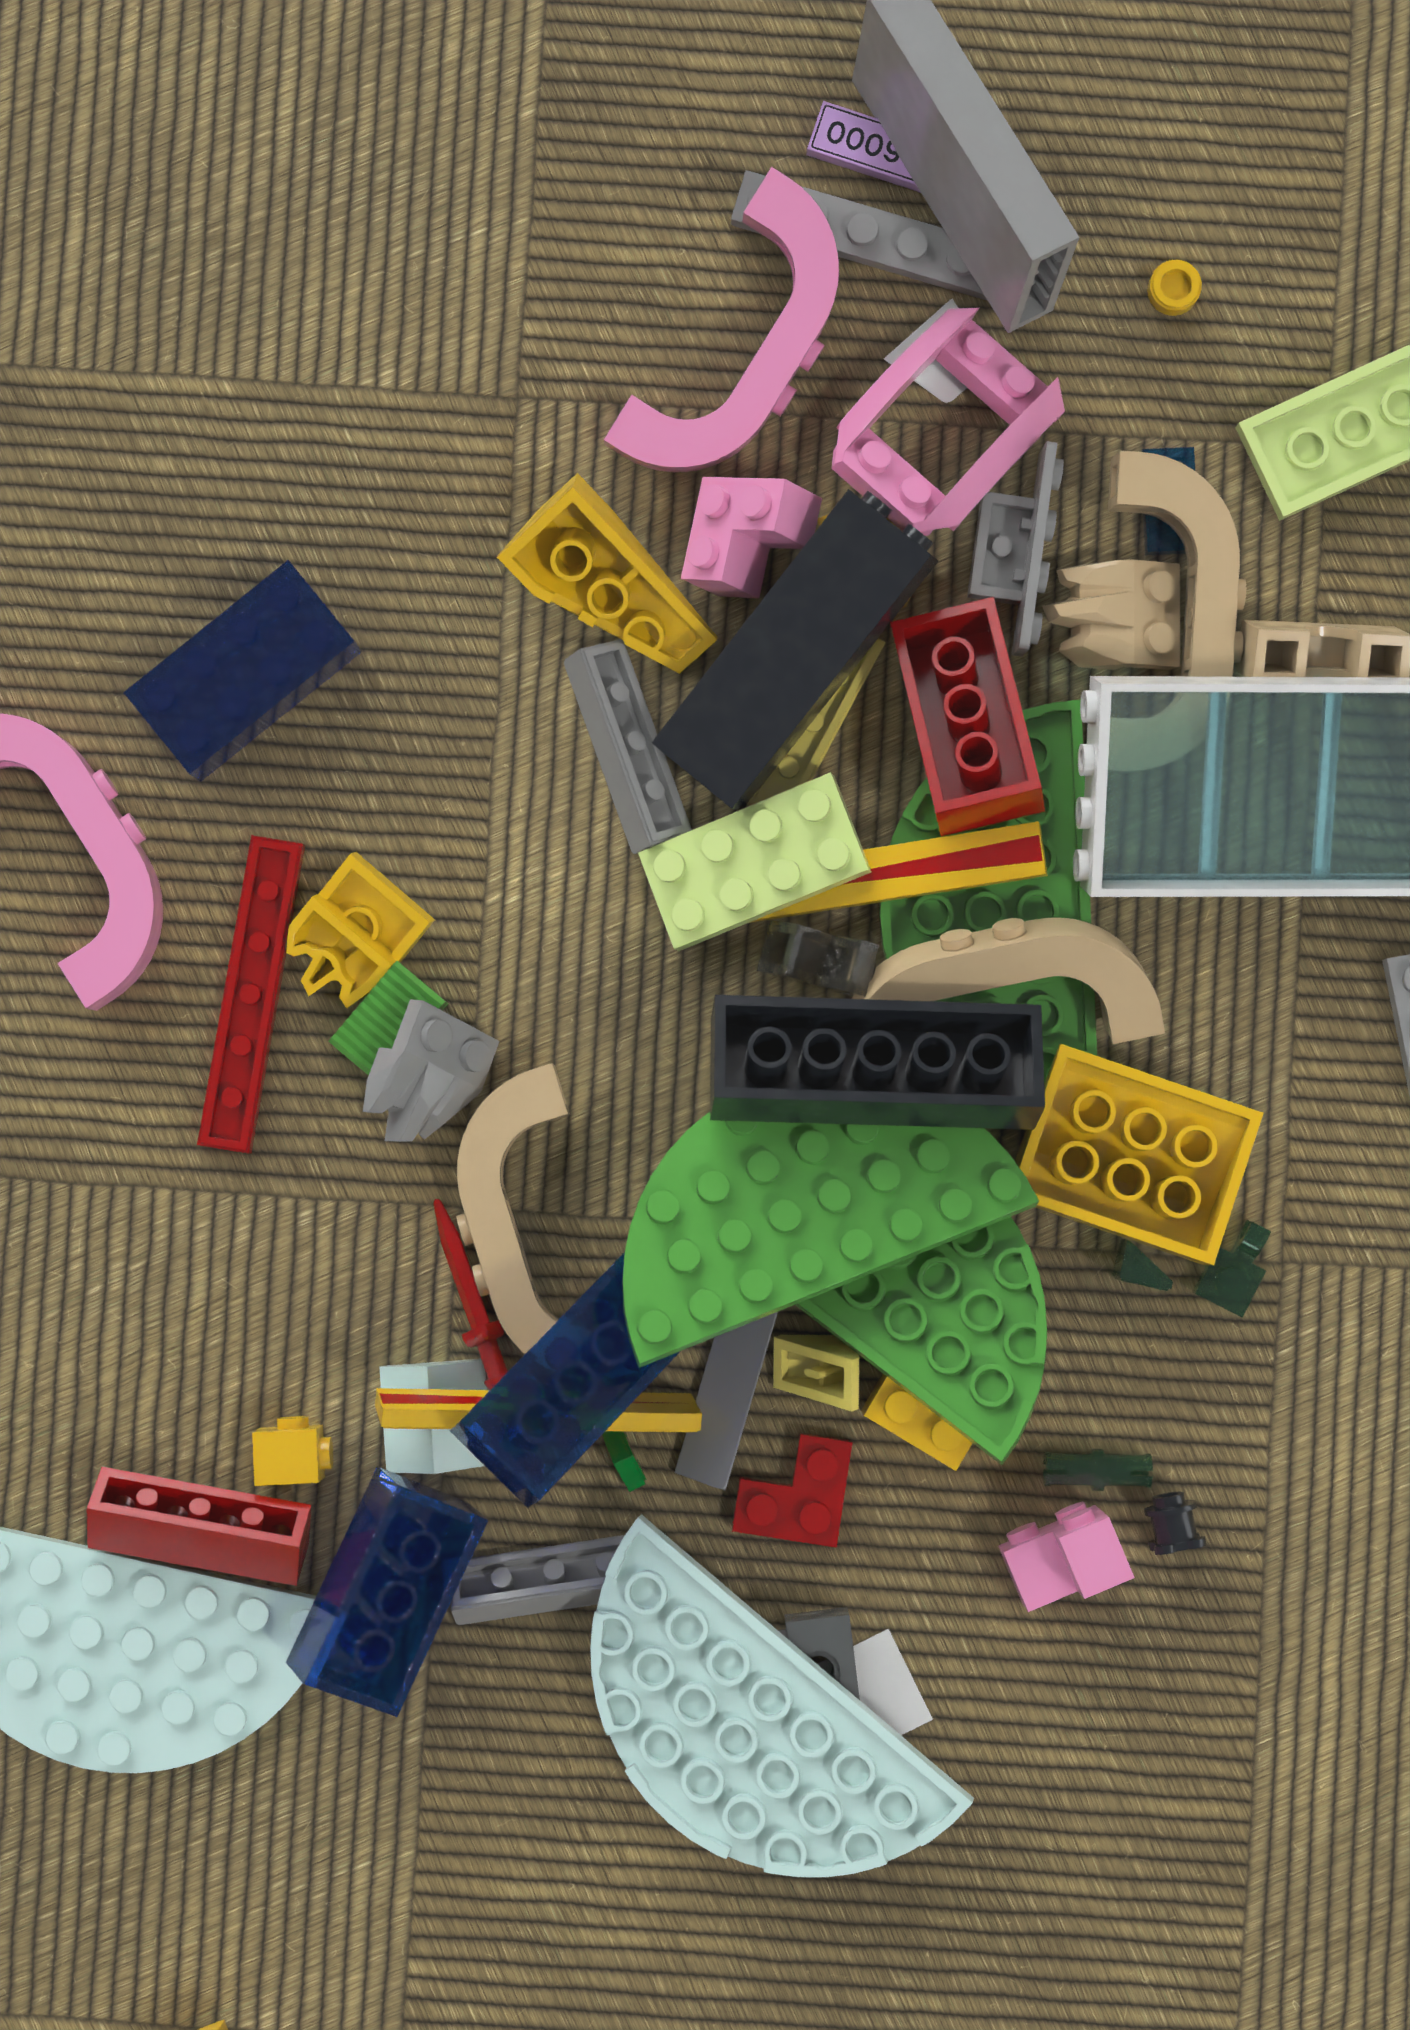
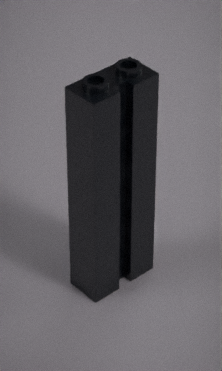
[652,489,938,810]

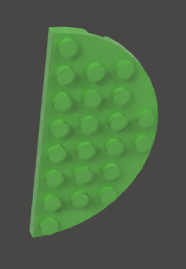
[879,699,1097,1083]
[622,1112,1039,1368]
[795,1217,1047,1465]

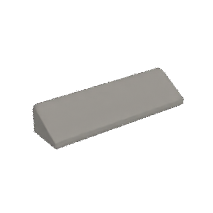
[564,639,692,854]
[674,1312,778,1490]
[447,1535,625,1625]

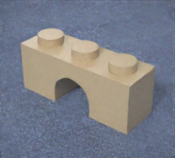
[1236,620,1410,677]

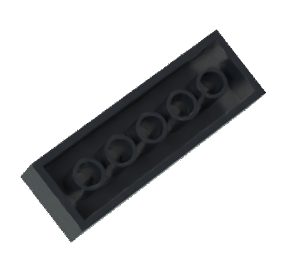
[710,995,1045,1130]

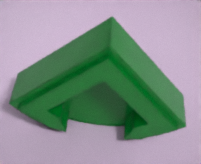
[600,1431,647,1492]

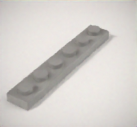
[731,170,988,301]

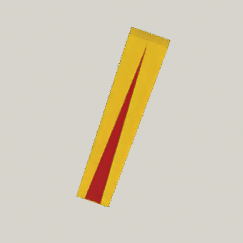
[749,821,1048,923]
[375,1388,702,1432]

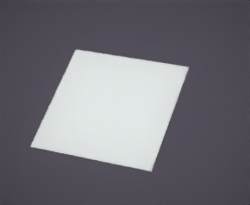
[818,1629,933,1735]

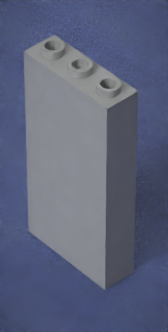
[852,0,1079,333]

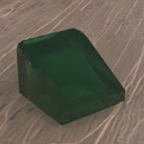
[1112,1238,1173,1291]

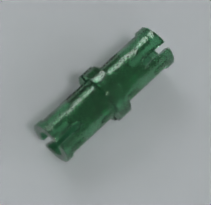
[1043,1449,1153,1491]

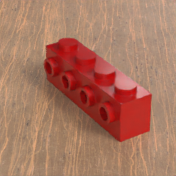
[87,1467,311,1586]

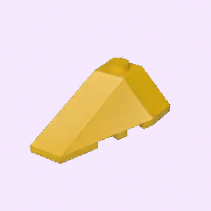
[497,473,718,674]

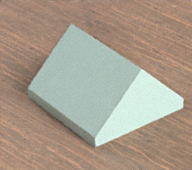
[379,1359,492,1474]

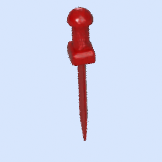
[434,1199,514,1390]

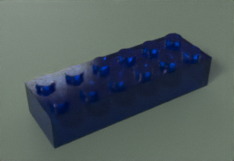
[450,1251,681,1508]

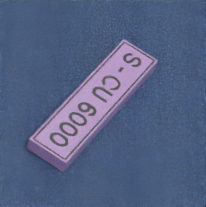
[807,101,920,192]

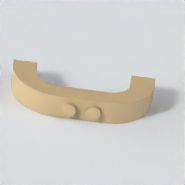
[1108,451,1246,773]
[852,918,1165,1044]
[456,1063,648,1380]

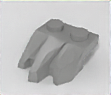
[363,999,499,1142]

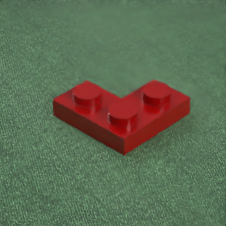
[732,1432,853,1548]

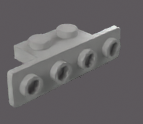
[967,441,1064,657]

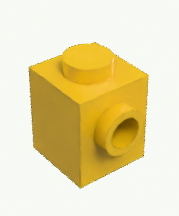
[252,1416,333,1486]

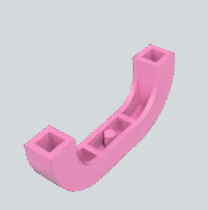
[604,167,839,472]
[0,714,163,1011]

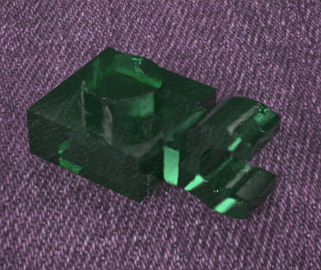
[1192,1220,1271,1318]

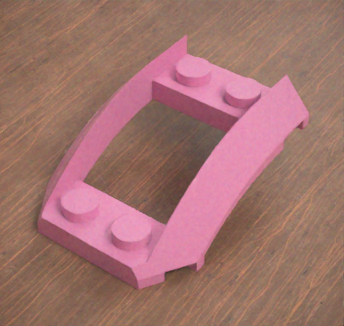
[831,308,1065,536]

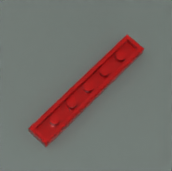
[197,835,305,1154]

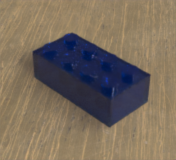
[123,560,362,782]
[286,1466,489,1717]

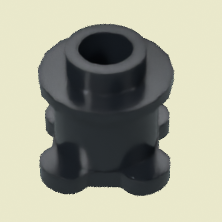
[1144,1491,1207,1555]

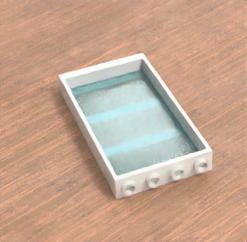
[1073,676,1410,897]

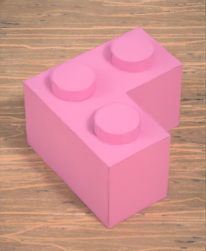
[681,477,822,598]
[998,1502,1135,1612]

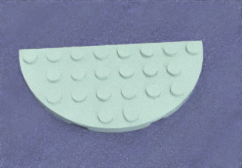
[590,1514,974,1877]
[0,1527,340,1773]

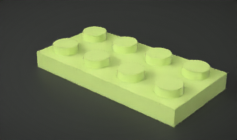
[1235,345,1410,521]
[638,772,872,951]

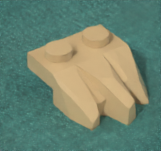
[1042,560,1180,670]

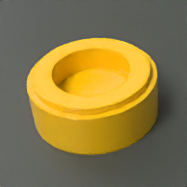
[1147,260,1202,316]

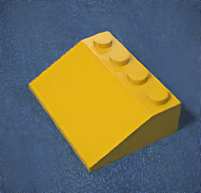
[1015,1044,1264,1265]

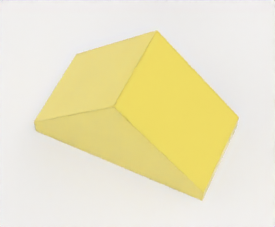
[773,1335,859,1412]

